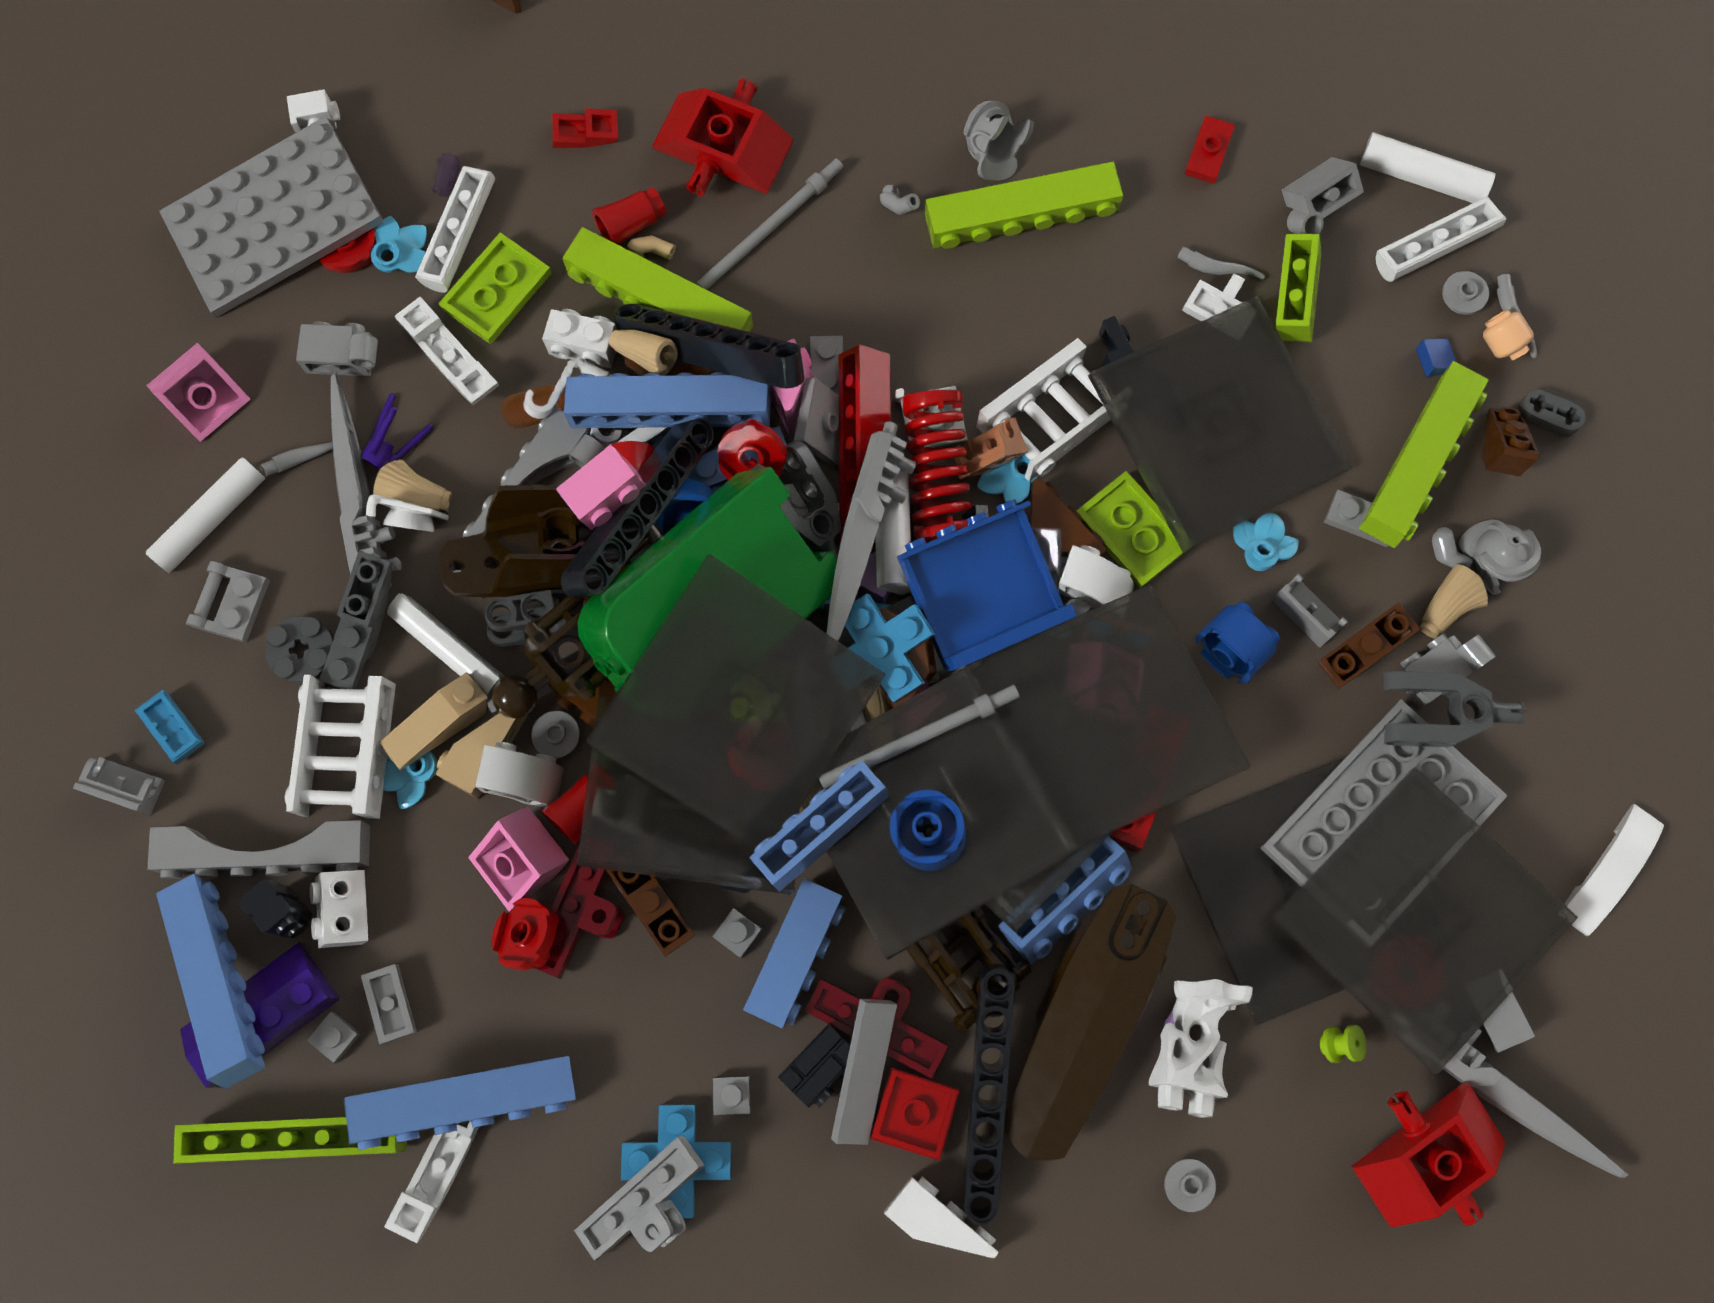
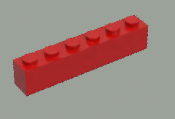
[838,344,891,550]

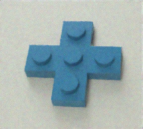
[827,594,936,703]
[621,1105,732,1218]

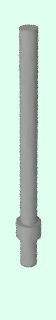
[696,158,844,290]
[818,685,1020,789]

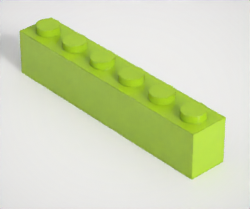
[925,161,1123,249]
[562,227,753,332]
[1358,361,1489,548]
[173,1117,407,1164]

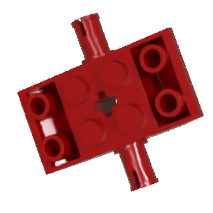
[652,78,794,197]
[1351,1081,1506,1228]

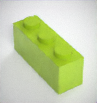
[1276,234,1322,342]

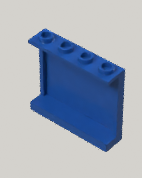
[897,499,1077,672]

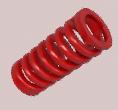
[902,390,971,542]

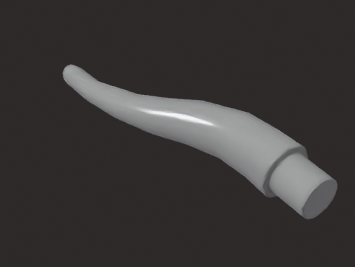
[1177,246,1265,280]
[1497,274,1537,358]
[260,441,333,477]

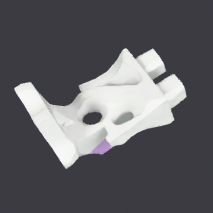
[1149,979,1253,1118]

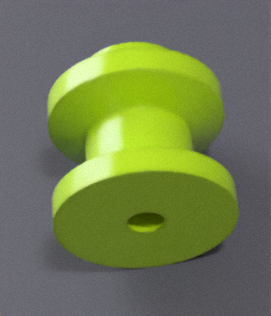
[1320,1025,1367,1063]

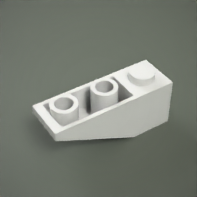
[884,1176,999,1258]

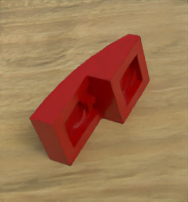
[551,108,618,148]

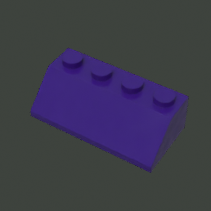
[180,942,339,1088]

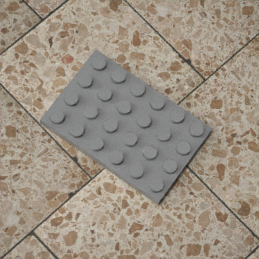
[159,116,384,318]
[1260,699,1508,948]

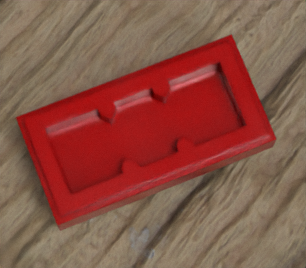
[1184,115,1235,184]

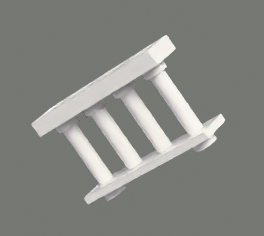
[976,338,1132,482]
[285,675,396,819]

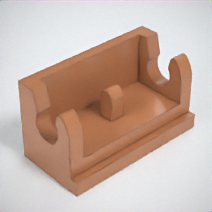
[955,417,1028,479]

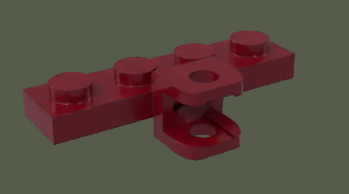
[532,834,625,979]
[804,977,948,1079]

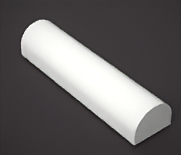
[1360,132,1496,203]
[415,166,495,293]
[1376,196,1506,282]
[145,457,266,574]
[875,470,911,595]
[387,593,505,700]

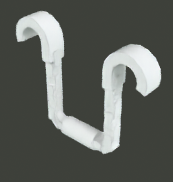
[523,358,622,448]

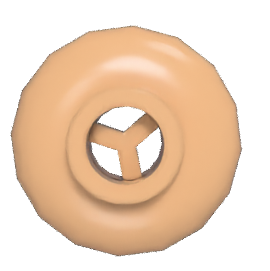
[1483,309,1534,360]

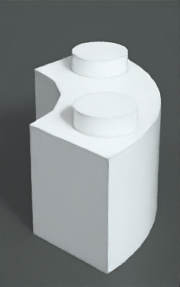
[1058,545,1134,620]
[475,742,564,807]

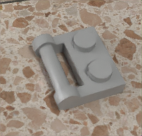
[185,561,270,643]

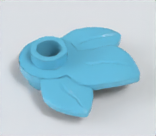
[371,216,427,273]
[977,454,1039,504]
[1233,513,1299,571]
[383,751,438,809]

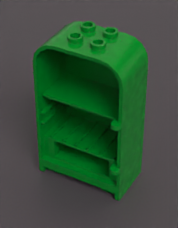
[577,467,837,720]

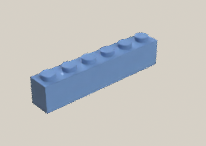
[564,372,771,428]
[156,873,265,1089]
[344,1056,576,1150]

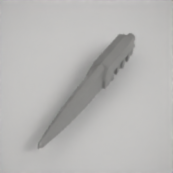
[330,372,402,587]
[825,422,916,657]
[1390,1000,1628,1178]

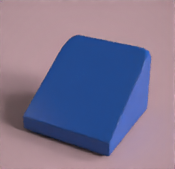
[1416,339,1456,378]

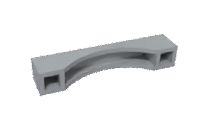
[453,407,591,599]
[147,820,370,879]

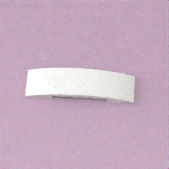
[395,297,499,406]
[1557,804,1664,936]
[384,1121,479,1243]

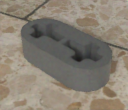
[1519,389,1586,436]

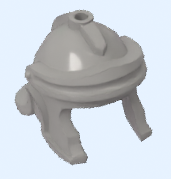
[963,101,1034,181]
[1459,519,1541,595]

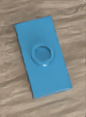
[134,689,206,765]

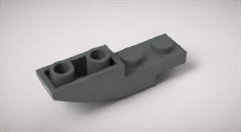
[320,551,393,689]

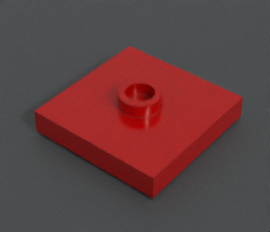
[870,1068,960,1161]

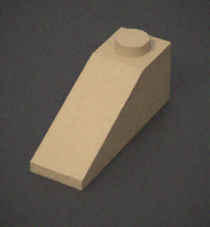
[379,672,488,771]
[436,713,529,799]

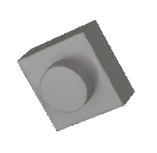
[712,908,762,959]
[307,1012,361,1063]
[713,1076,751,1115]

